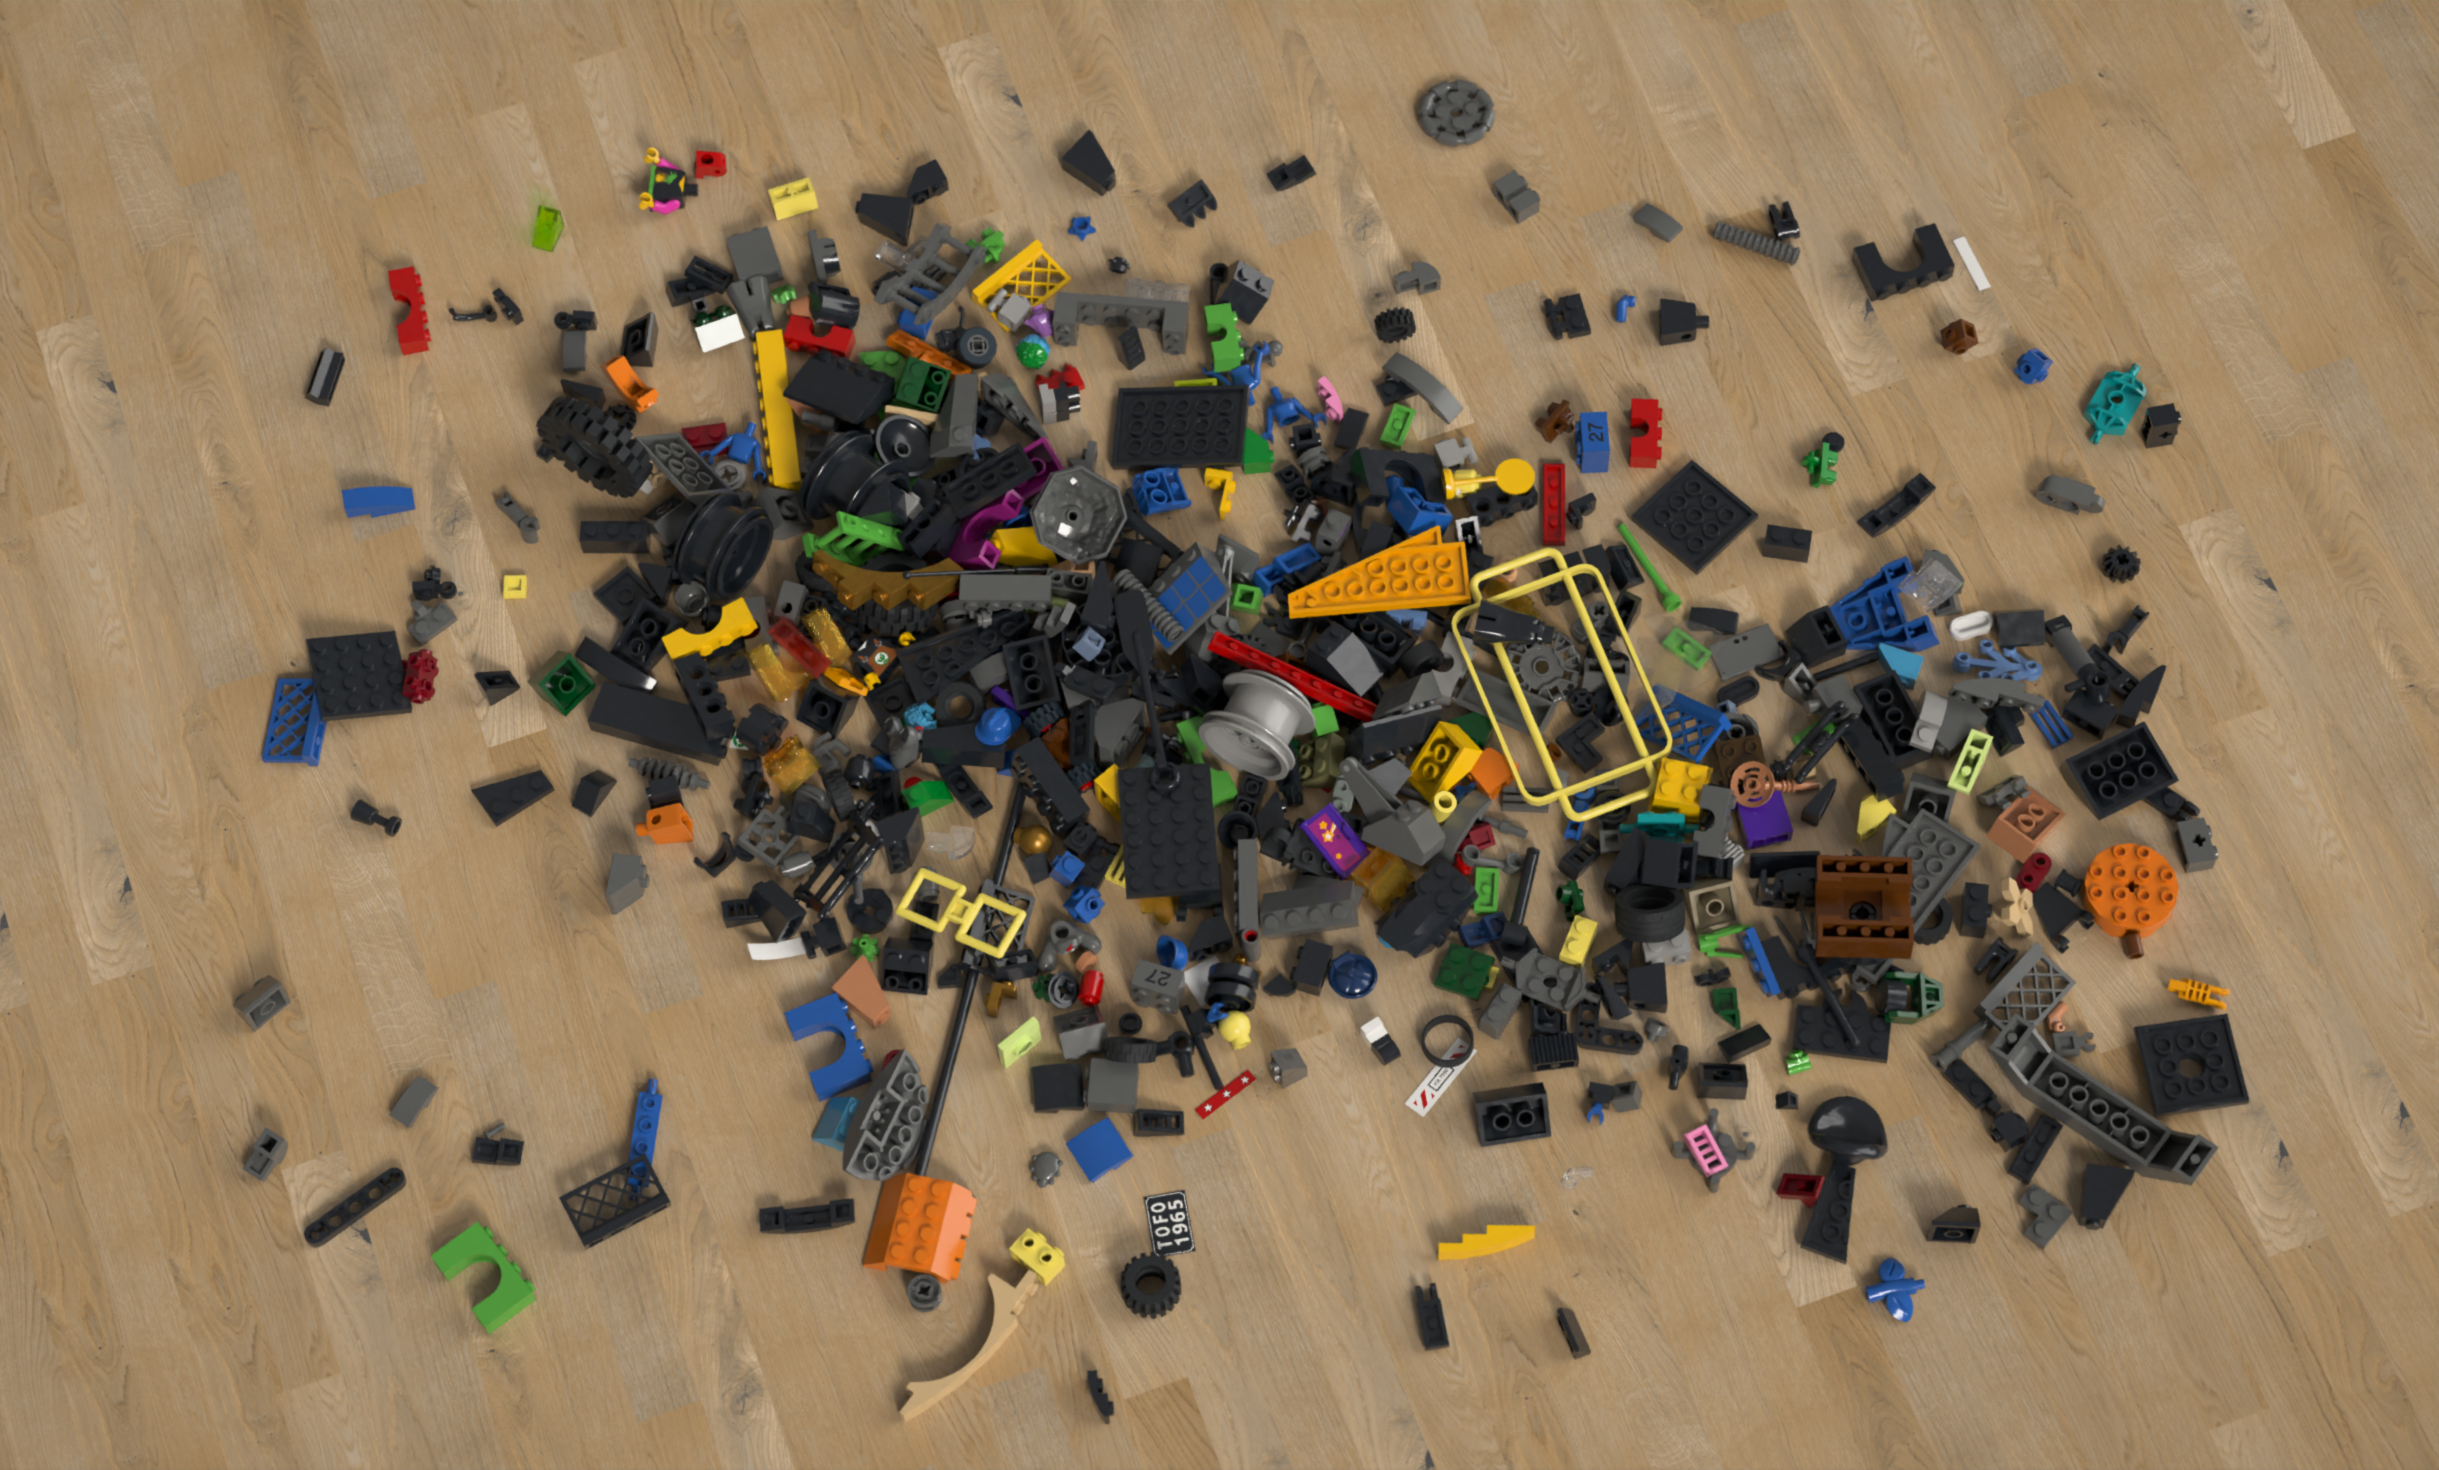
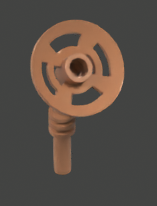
[1730,761,1819,808]

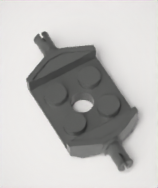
[1500,948,1601,1012]

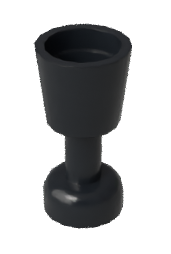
[351,799,402,837]

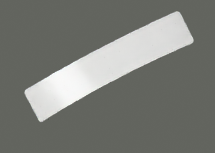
[747,933,820,960]

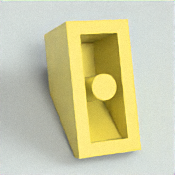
[1855,793,1897,845]

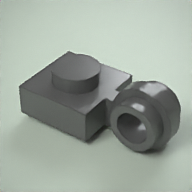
[965,608,992,628]

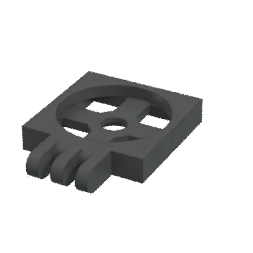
[736,805,800,870]

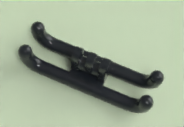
[1781,700,1859,784]

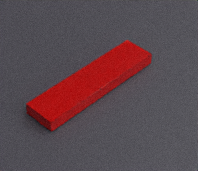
[1543,463,1565,546]

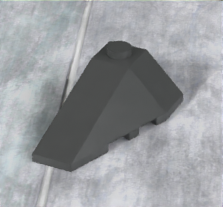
[930,374,979,457]

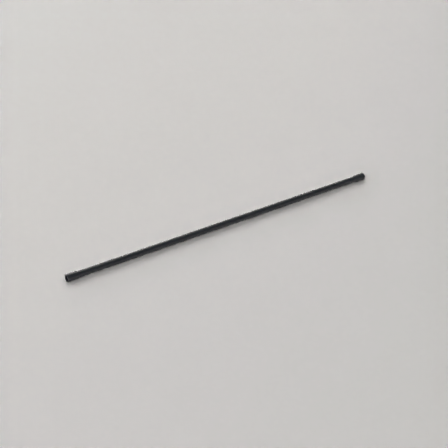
[914,736,1033,1176]

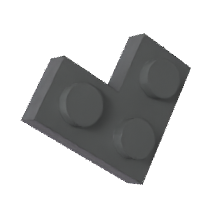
[2018,1183,2072,1250]

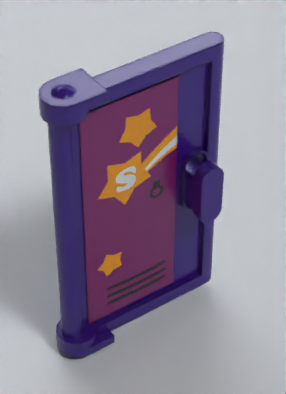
[1299,802,1372,881]

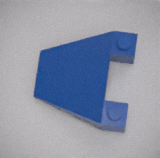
[1830,556,1940,652]

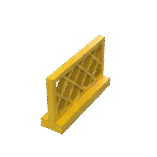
[971,239,1071,333]

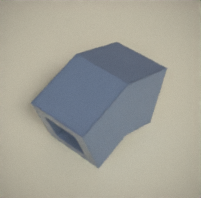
[1716,700,1737,714]

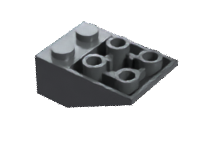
[1372,672,1442,721]

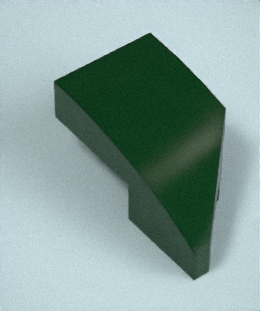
[1712,987,1741,1030]

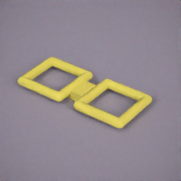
[895,868,1026,958]

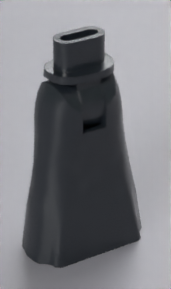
[1472,599,1555,645]

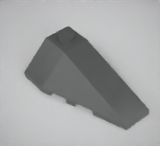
[981,373,1049,442]

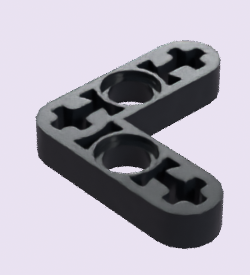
[1575,982,1643,1055]

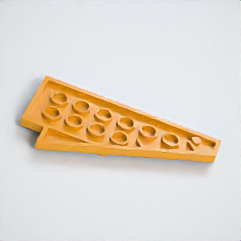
[1288,526,1471,619]

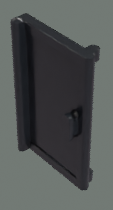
[1490,930,1556,1004]

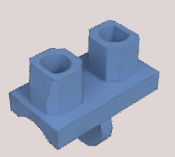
[1386,608,1427,636]

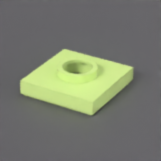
[998,1016,1042,1069]

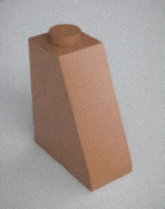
[831,954,891,1030]

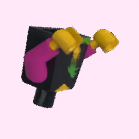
[638,147,699,215]

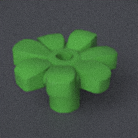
[850,934,880,962]

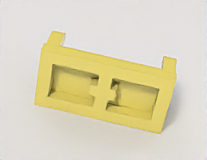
[768,177,818,221]

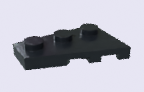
[471,770,555,827]

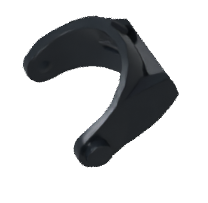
[1755,640,1801,681]
[693,832,736,878]

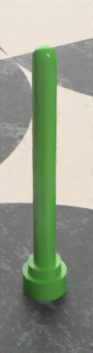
[1618,524,1682,612]

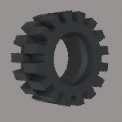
[1374,307,1416,343]

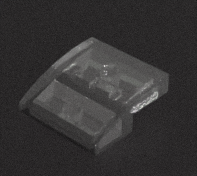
[1898,557,1963,612]

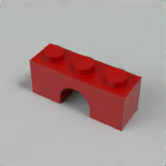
[783,314,856,359]
[1629,398,1662,468]

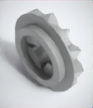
[713,460,746,492]

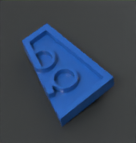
[1736,927,1781,998]

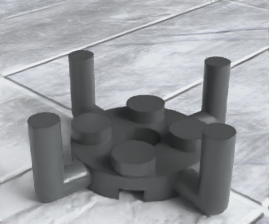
[1672,1108,1755,1193]

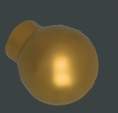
[1013,824,1052,855]

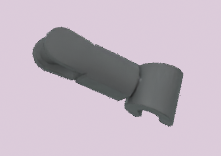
[494,492,540,544]

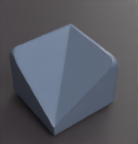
[1072,626,1106,661]

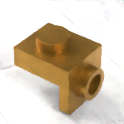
[984,981,1018,1018]

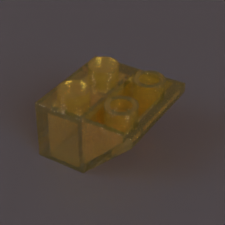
[763,734,822,796]
[1350,846,1416,912]

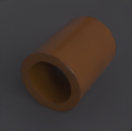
[2124,933,2144,959]

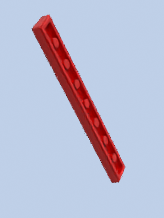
[1207,631,1378,723]

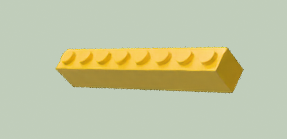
[753,329,802,492]

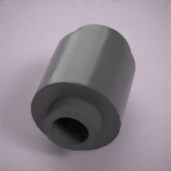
[779,851,815,880]
[915,866,940,902]

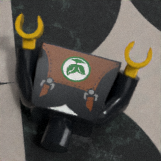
[848,632,916,690]

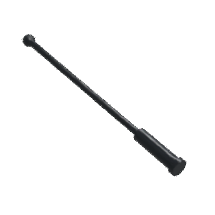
[902,563,1049,580]

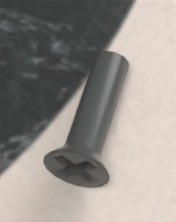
[484,1123,506,1139]

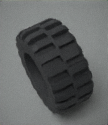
[854,552,939,636]

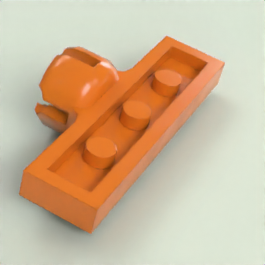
[886,329,972,381]

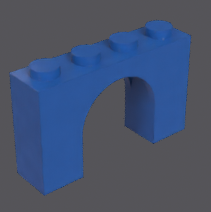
[784,992,874,1102]

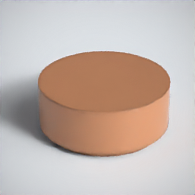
[1075,951,1097,974]

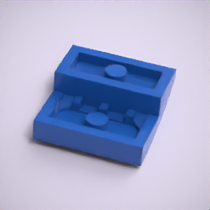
[1066,1118,1134,1183]

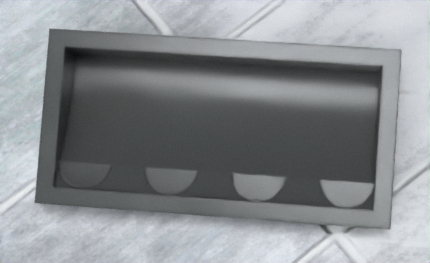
[1455,668,1557,737]

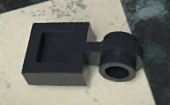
[554,310,598,331]
[412,580,457,601]

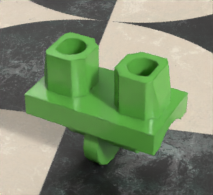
[965,228,1005,264]

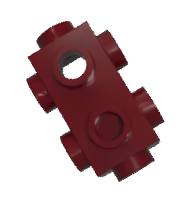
[402,649,439,704]

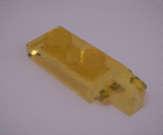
[1482,574,1542,619]

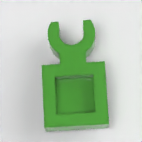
[770,284,797,304]

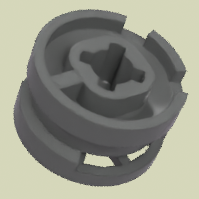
[1297,447,1332,480]
[907,1274,942,1312]

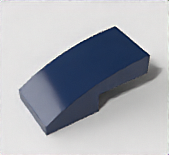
[1457,911,1507,949]

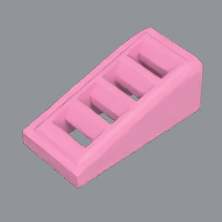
[1682,1124,1728,1177]

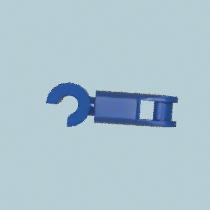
[1564,779,1595,842]

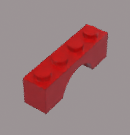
[388,266,432,356]

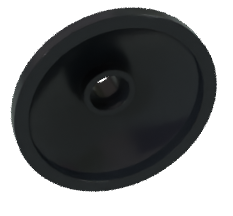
[874,415,936,478]

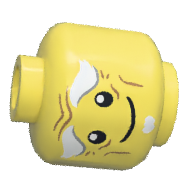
[1453,469,1482,499]

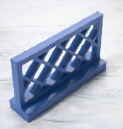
[262,678,327,766]
[1634,682,1732,764]

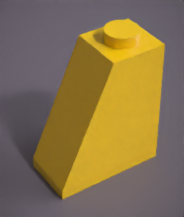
[989,527,1058,567]

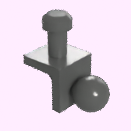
[1238,338,1283,368]

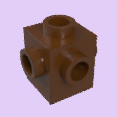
[1940,319,1979,355]

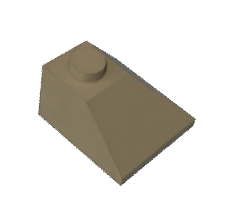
[1683,877,1741,935]

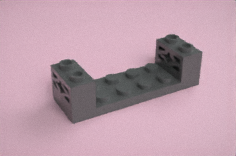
[1053,292,1189,355]

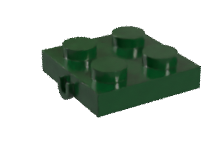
[1434,943,1495,1002]

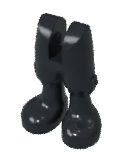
[822,590,873,649]

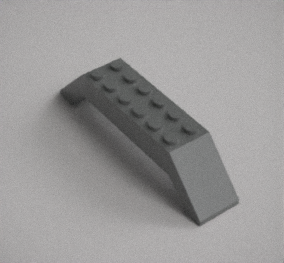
[1988,1013,2219,1186]

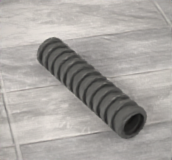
[1713,220,1800,266]
[1113,569,1184,642]

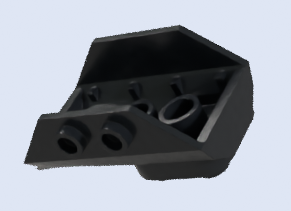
[1374,861,1479,959]

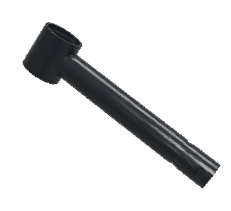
[1500,847,1540,947]

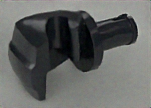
[1273,560,1326,610]

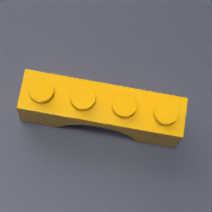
[662,597,758,661]

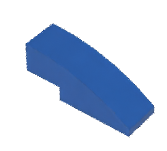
[342,486,415,518]
[1251,542,1322,598]

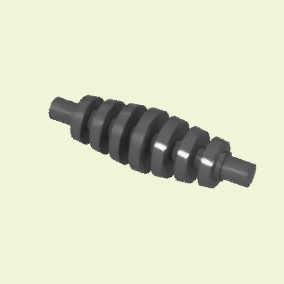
[628,757,710,791]

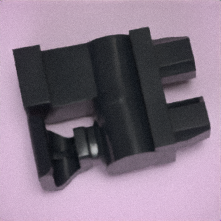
[1755,869,1815,912]

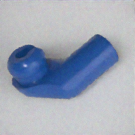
[1615,294,1635,323]

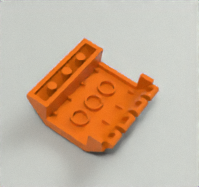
[863,1173,977,1283]

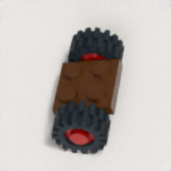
[1023,701,1103,795]

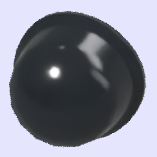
[1217,811,1258,850]

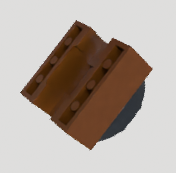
[1814,855,1914,966]

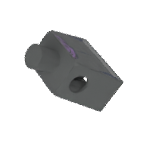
[1315,509,1353,558]

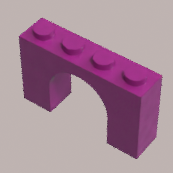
[947,489,1025,575]

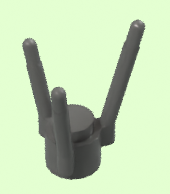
[1774,912,1815,951]

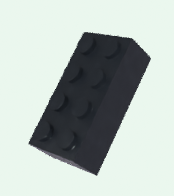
[1853,670,1936,770]
[1010,736,1090,839]

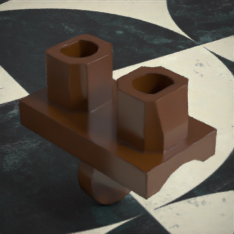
[1535,400,1574,443]

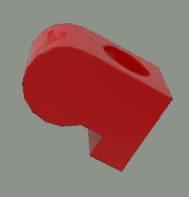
[694,151,727,179]

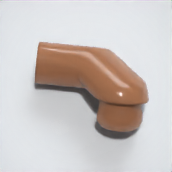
[2046,1001,2069,1033]

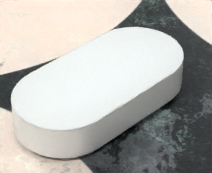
[1949,611,1994,641]

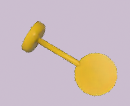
[1442,458,1535,500]

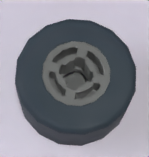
[955,327,997,369]

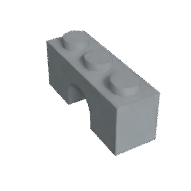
[1431,631,1476,707]

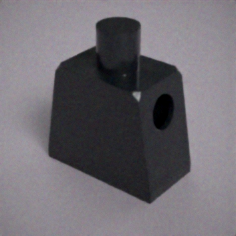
[1659,299,1709,346]
[1613,963,1668,1013]

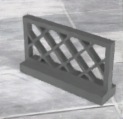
[1972,942,2076,1032]

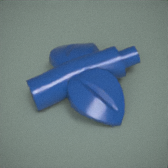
[1865,1258,1925,1322]

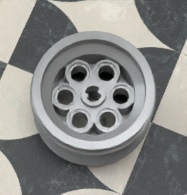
[1198,669,1316,781]

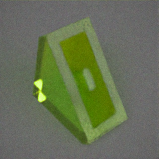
[532,205,565,252]

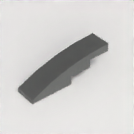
[1024,601,1076,639]

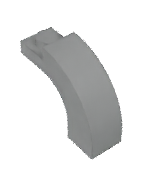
[1908,690,1948,752]

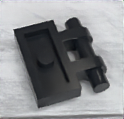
[1544,293,1591,340]

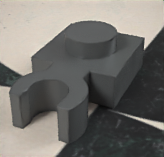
[2051,1031,2096,1058]

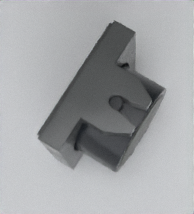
[807,229,841,284]

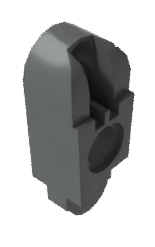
[2035,475,2105,515]

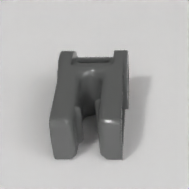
[1571,601,1609,644]

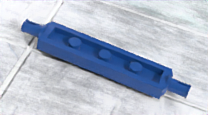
[625,1078,663,1202]

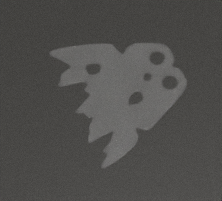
[1620,614,1724,727]

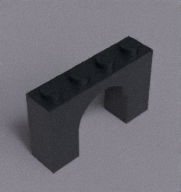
[1852,223,1955,302]
[1349,447,1446,507]
[1760,935,1857,1000]

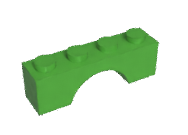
[1176,715,1237,809]

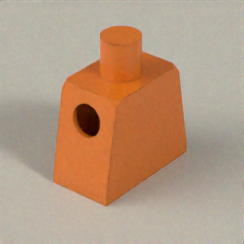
[1466,747,1519,800]
[636,803,694,844]

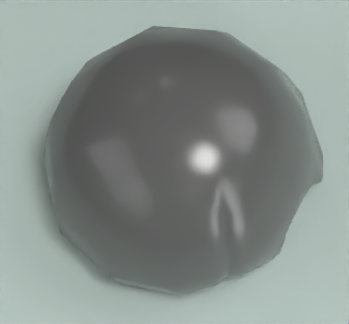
[674,581,710,618]

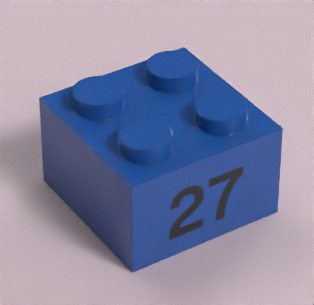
[1574,412,1610,473]

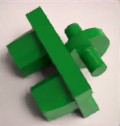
[1801,442,1838,488]

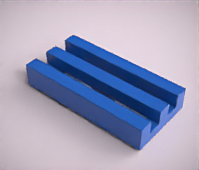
[2028,700,2073,749]

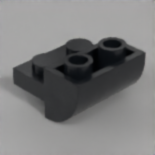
[808,281,860,330]

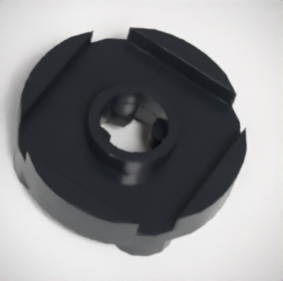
[847,888,894,934]

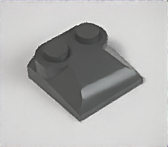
[1217,533,1259,585]

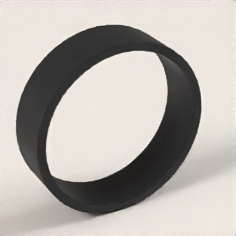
[1422,1015,1474,1068]

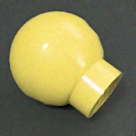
[1218,1010,1251,1050]

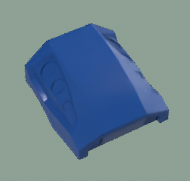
[1132,467,1192,516]

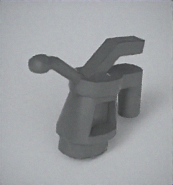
[788,732,851,776]

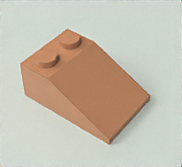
[1986,786,2066,864]

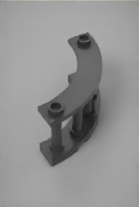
[874,223,988,325]

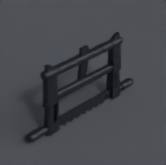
[793,800,884,920]

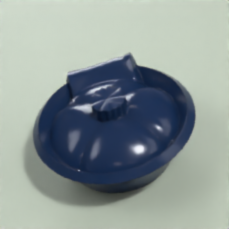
[1328,950,1378,999]

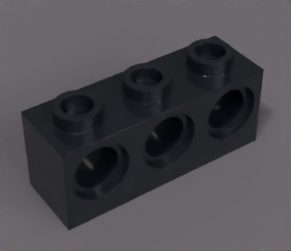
[1465,485,1538,528]

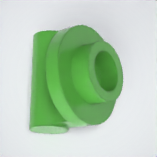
[1785,1050,1812,1075]

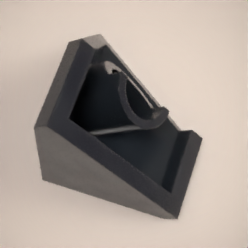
[1529,997,1567,1038]

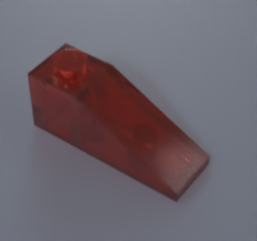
[768,616,832,679]

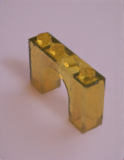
[744,607,852,703]

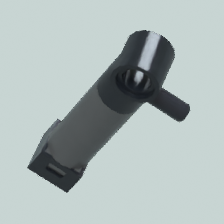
[2045,615,2110,703]

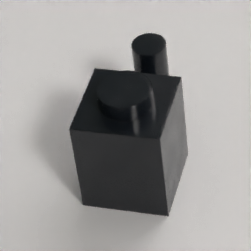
[800,917,847,959]

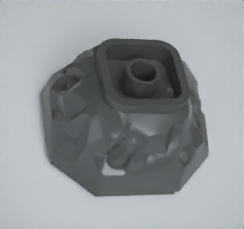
[1030,465,1128,565]

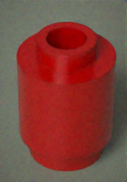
[1078,970,1105,1007]

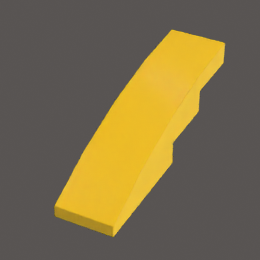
[1438,1225,1535,1260]

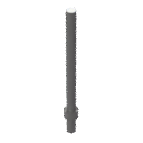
[1397,786,1528,839]

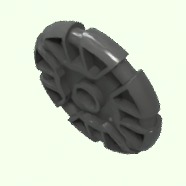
[1418,79,1495,147]
[1500,631,1583,707]

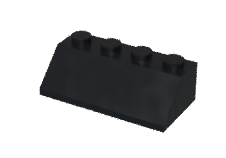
[1316,611,1419,680]
[1344,704,1442,766]

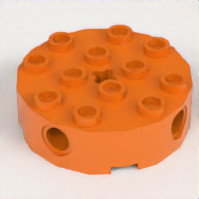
[2081,843,2179,939]

